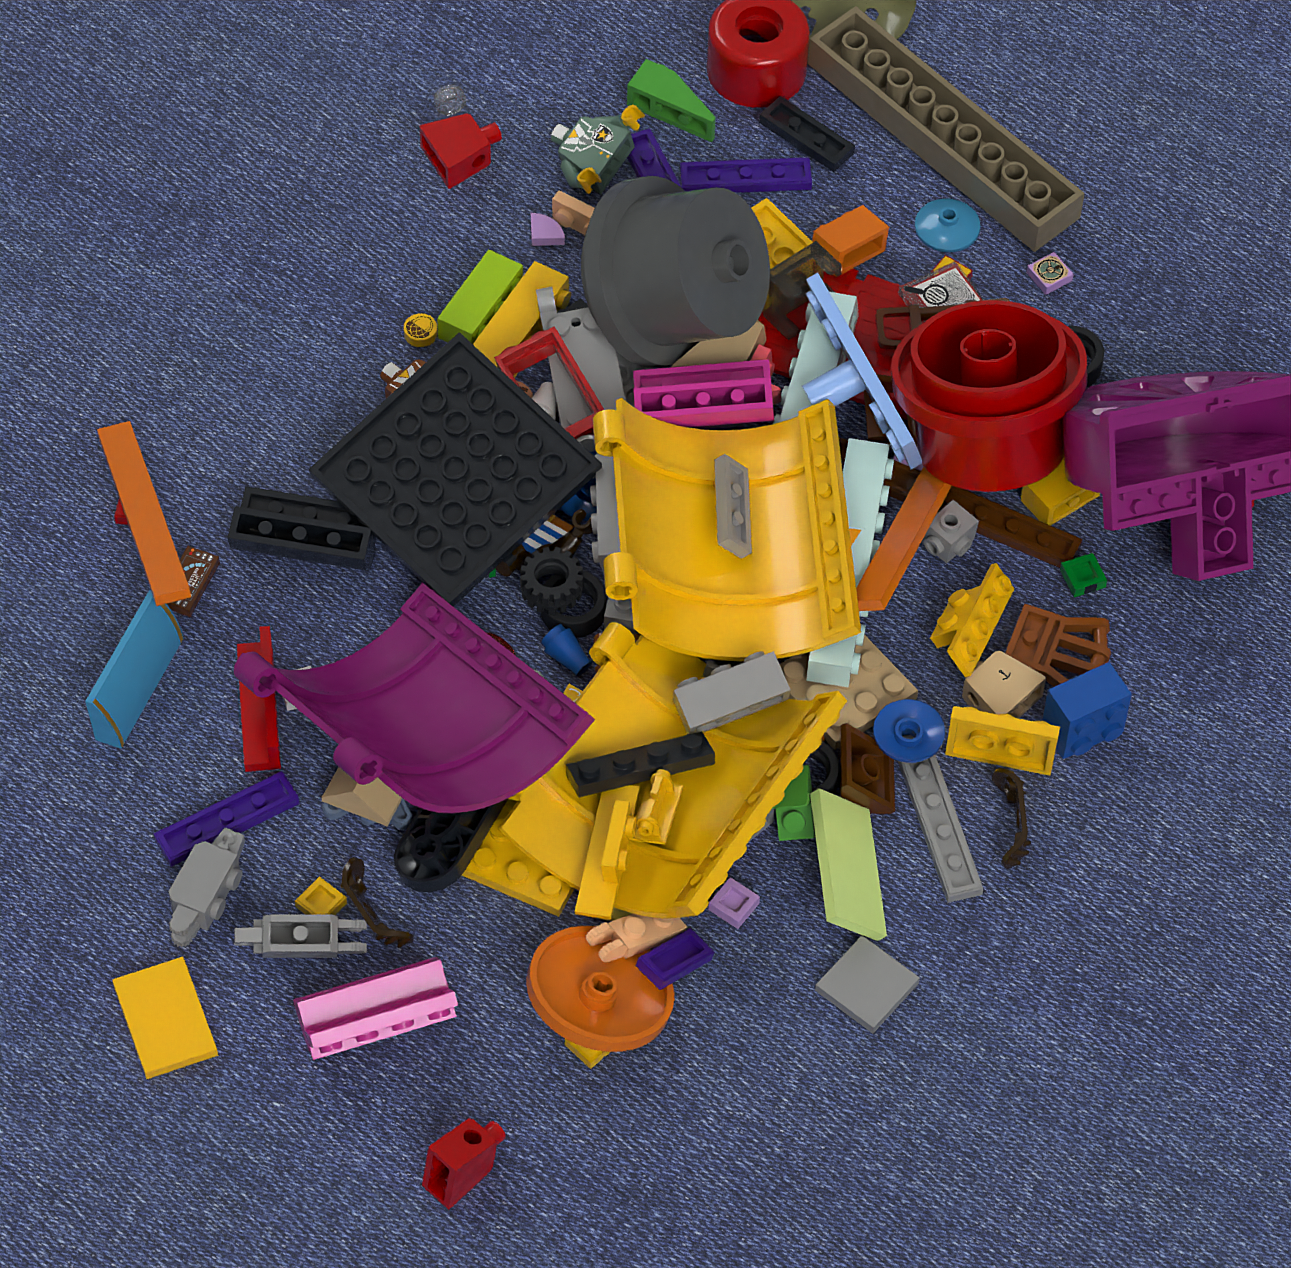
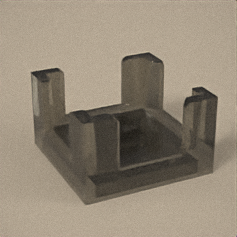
[763,241,842,340]

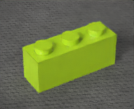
[437,249,523,344]

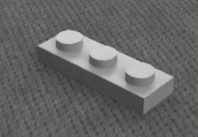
[715,454,752,559]

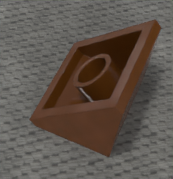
[838,723,895,814]

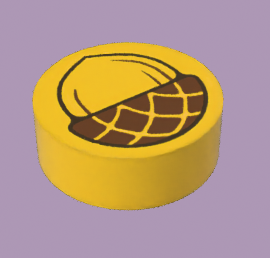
[404,313,437,347]

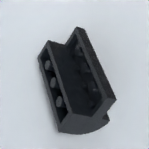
[227,486,376,571]

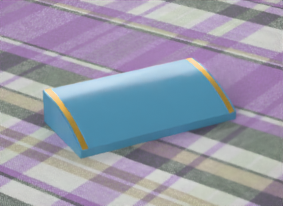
[85,590,184,749]

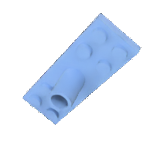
[802,273,922,469]

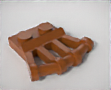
[1005,603,1111,687]

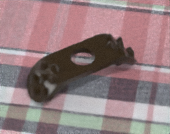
[992,768,1031,869]
[340,857,414,948]

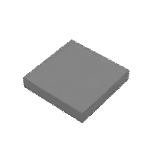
[815,935,920,1034]

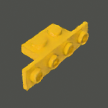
[930,563,1014,678]
[575,785,640,920]

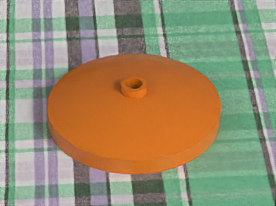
[526,926,674,1052]

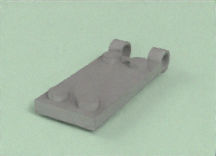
[536,287,626,428]

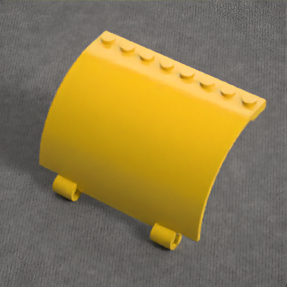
[593,398,861,661]
[498,622,847,918]

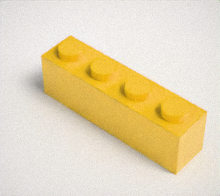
[473,261,572,378]

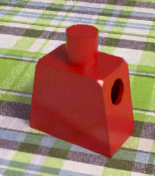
[419,113,502,189]
[422,1119,506,1210]

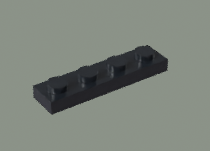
[566,731,715,797]

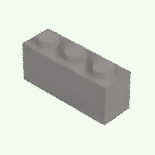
[673,651,790,734]

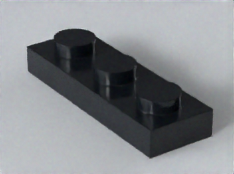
[759,96,855,172]

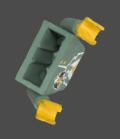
[551,105,645,194]

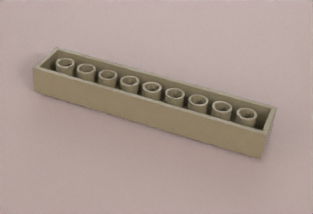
[808,6,1085,252]

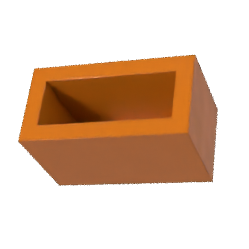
[812,205,889,277]

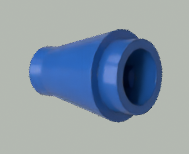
[541,624,592,677]

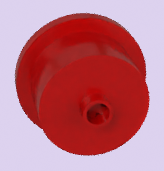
[891,300,1087,492]

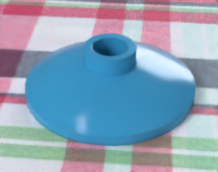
[915,199,980,252]

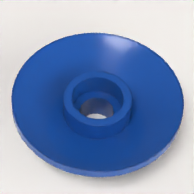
[873,699,945,763]

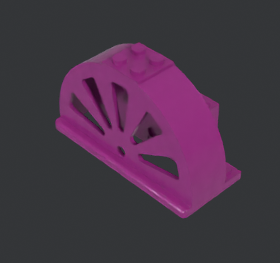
[1063,371,1291,581]

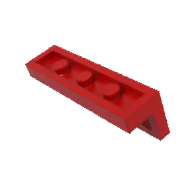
[237,626,281,772]

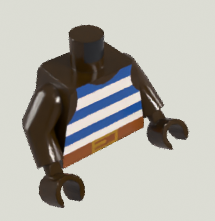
[495,509,593,577]

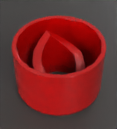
[707,0,810,108]

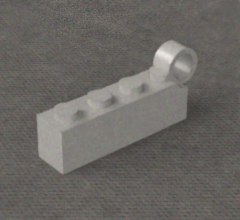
[576,435,620,575]

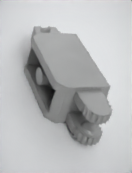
[168,828,245,948]
[234,914,367,958]

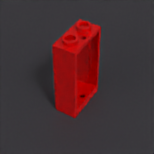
[494,326,604,439]

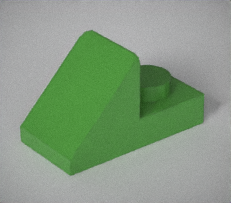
[772,764,815,841]

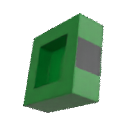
[1060,553,1107,598]

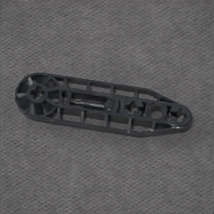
[394,669,546,893]

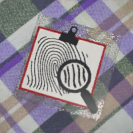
[898,261,985,324]

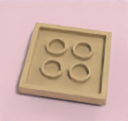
[780,635,918,750]

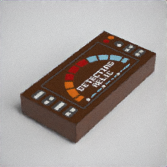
[167,546,220,617]

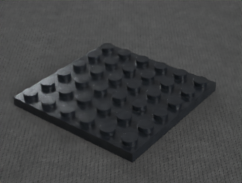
[308,332,602,607]

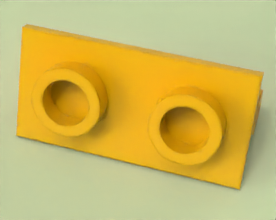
[630,769,683,845]

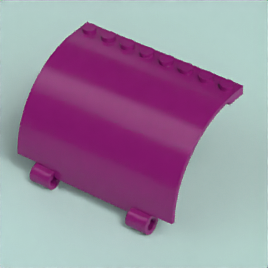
[234,583,595,813]

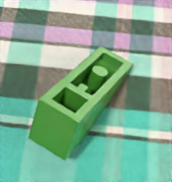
[627,59,716,143]

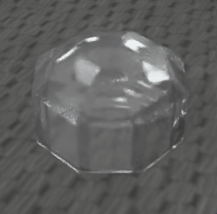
[433,84,466,116]

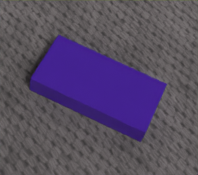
[635,928,715,990]

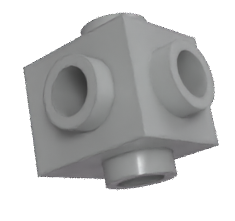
[921,500,979,564]

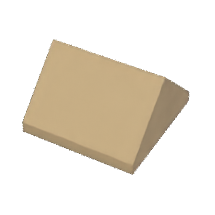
[322,767,402,826]

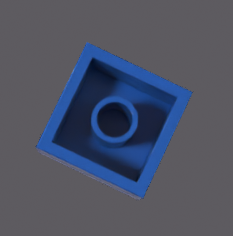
[1042,662,1132,759]

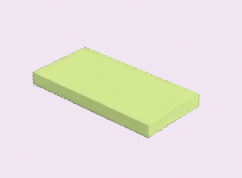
[810,788,887,941]

